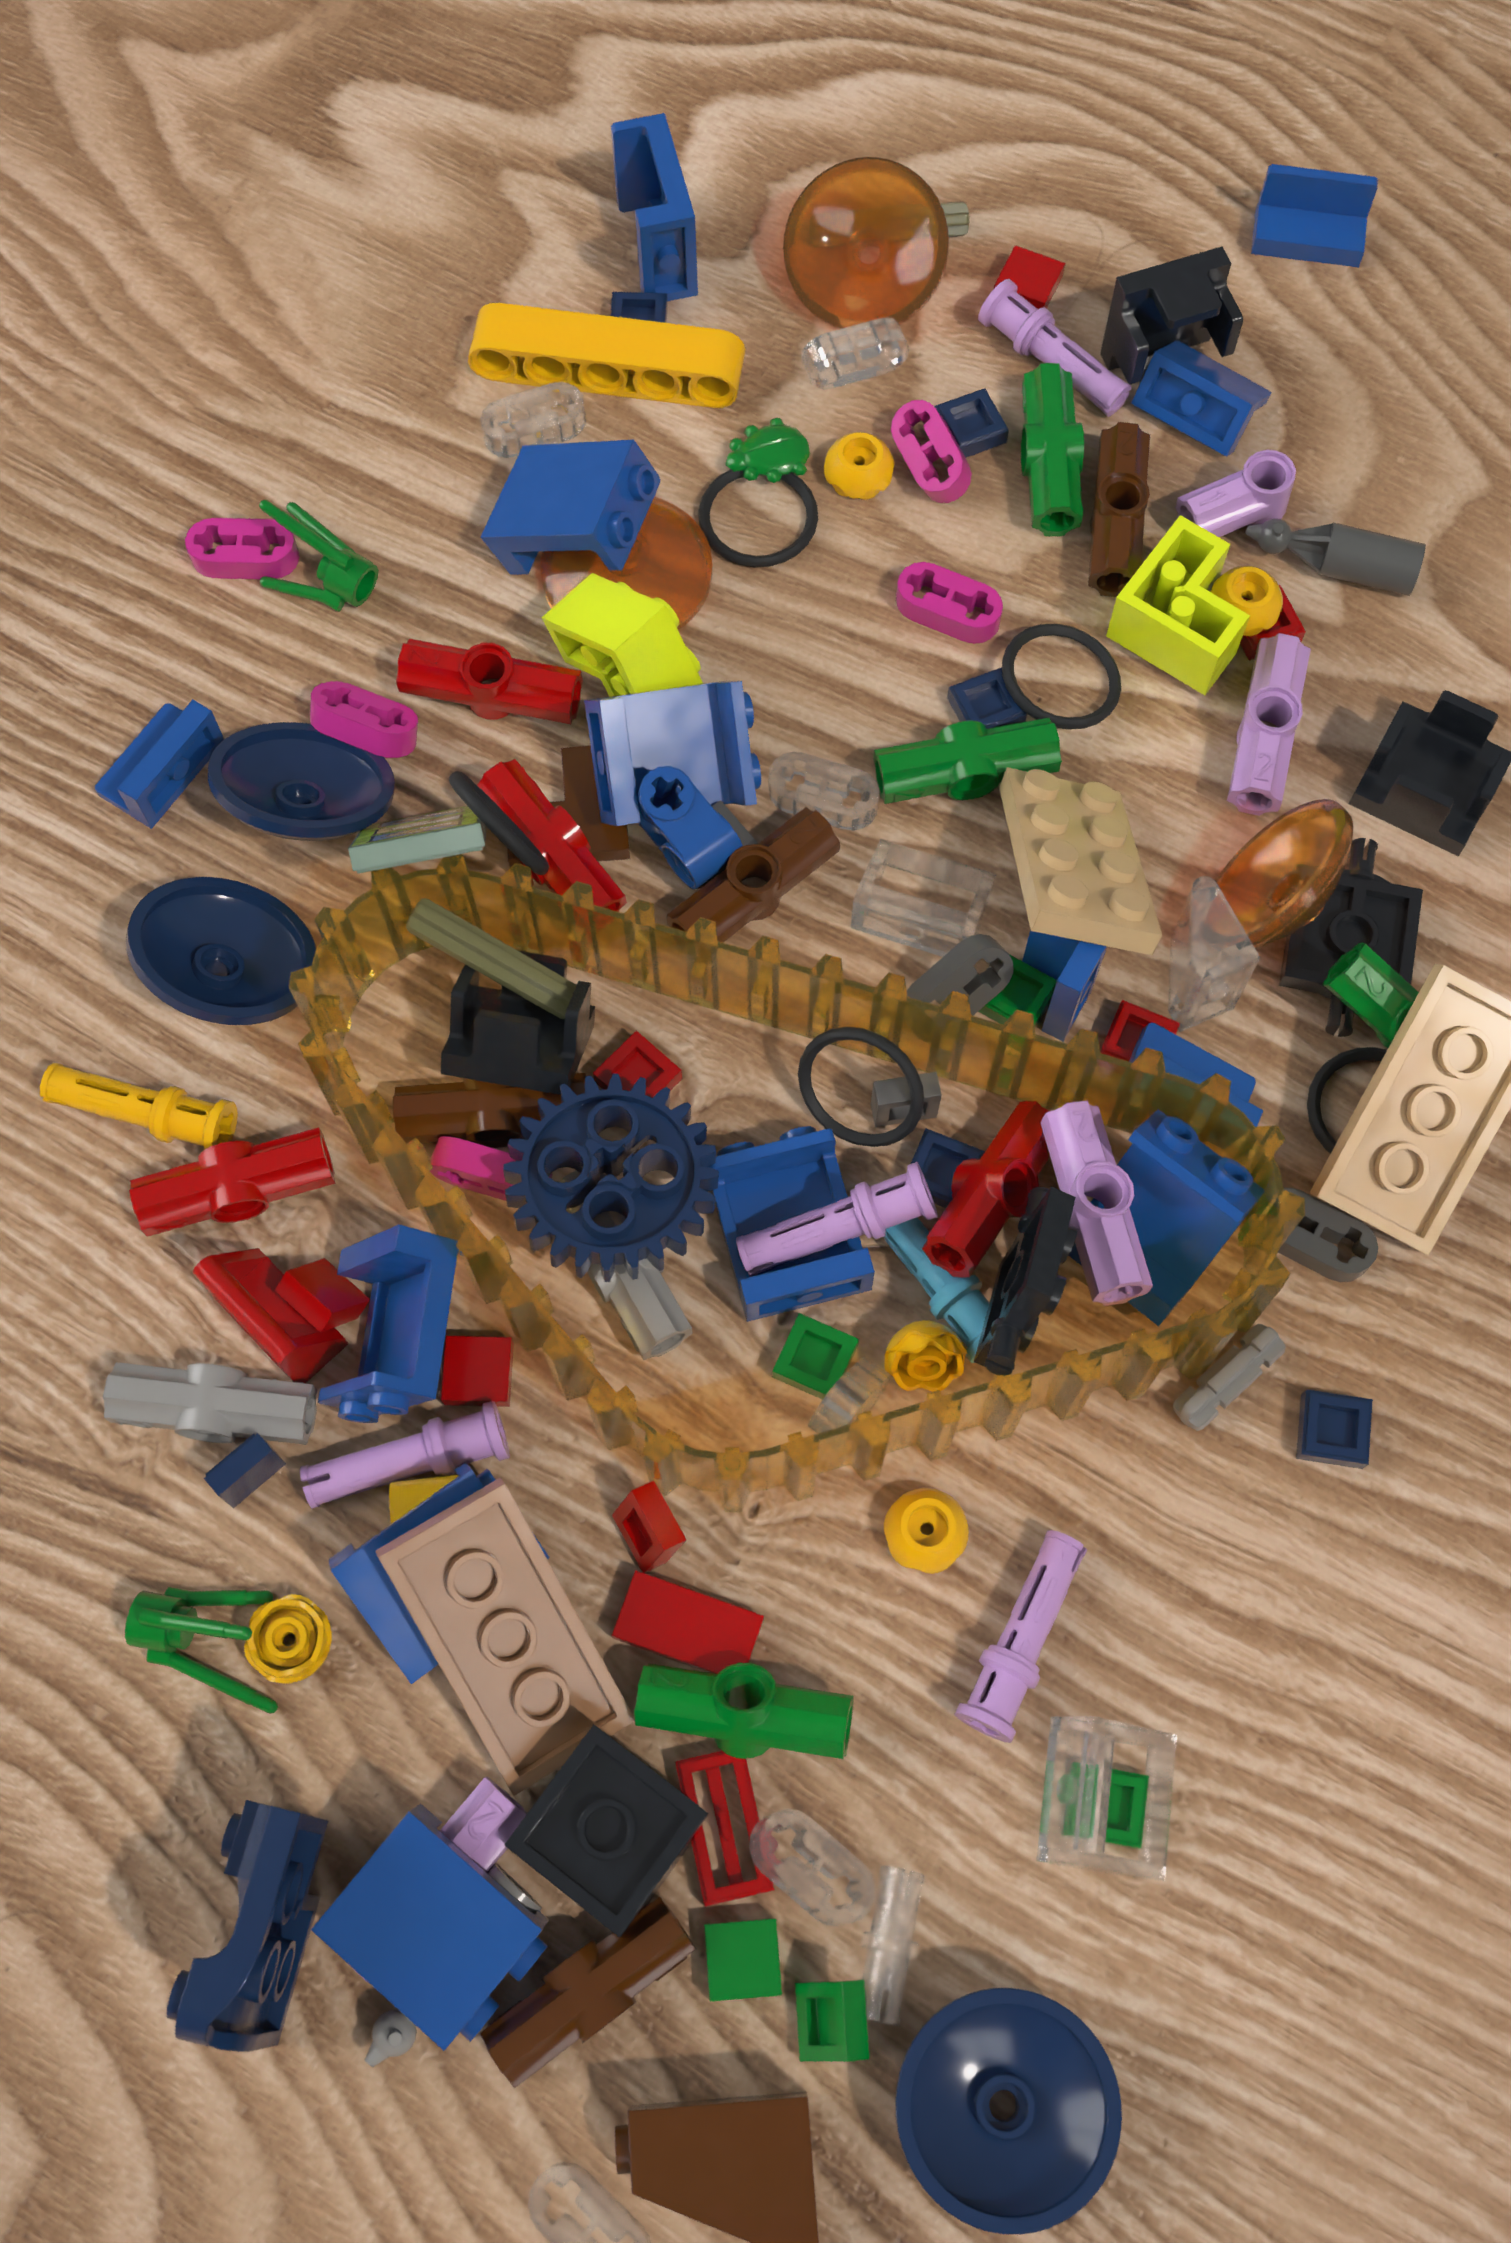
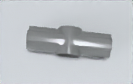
[561,1170,693,1360]
[103,1362,317,1445]

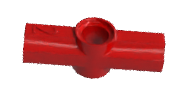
[396,638,583,724]
[477,759,627,933]
[922,1101,1050,1278]
[129,1127,336,1237]

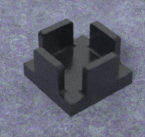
[1100,246,1243,385]
[1348,690,1511,856]
[441,950,595,1095]
[504,1724,709,1938]

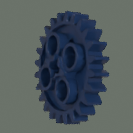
[503,1074,719,1282]

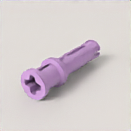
[978,279,1132,417]
[736,1162,938,1277]
[300,1401,510,1508]
[954,1530,1087,1743]

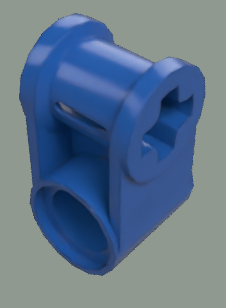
[637,766,743,890]

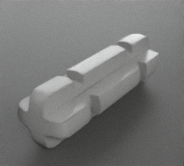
[1173,1324,1286,1431]

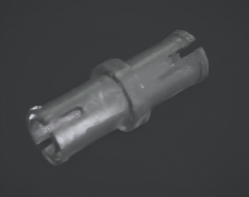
[860,1866,925,2027]

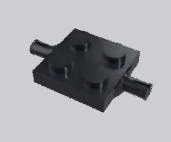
[1279,838,1423,1037]
[974,1186,1078,1376]

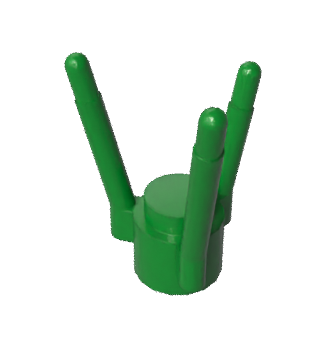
[259,500,379,612]
[125,1587,278,1714]

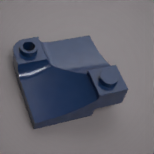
[166,1800,329,2052]

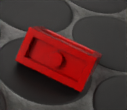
[193,1248,349,1383]

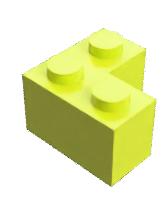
[1106,515,1250,696]
[541,573,703,697]

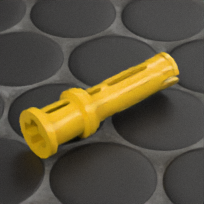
[40,1063,238,1149]

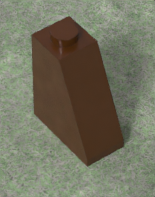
[615,2092,819,2243]

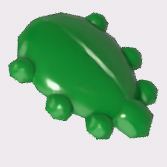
[726,417,810,483]

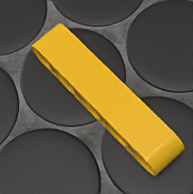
[468,303,746,408]

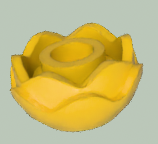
[824,432,895,500]
[1211,566,1283,636]
[884,1320,967,1392]
[884,1488,969,1574]
[244,1594,332,1684]

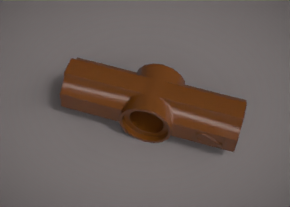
[1088,422,1150,597]
[666,807,840,960]
[393,1073,586,1148]
[480,1896,696,2088]

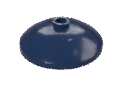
[208,722,395,841]
[126,877,318,1025]
[895,1988,1122,2235]

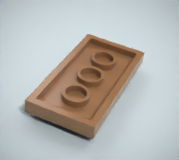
[375,1477,635,1796]

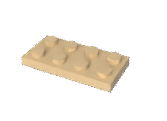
[999,767,1162,955]
[1309,964,1511,1256]

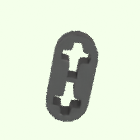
[902,934,1013,1040]
[1254,1188,1378,1282]

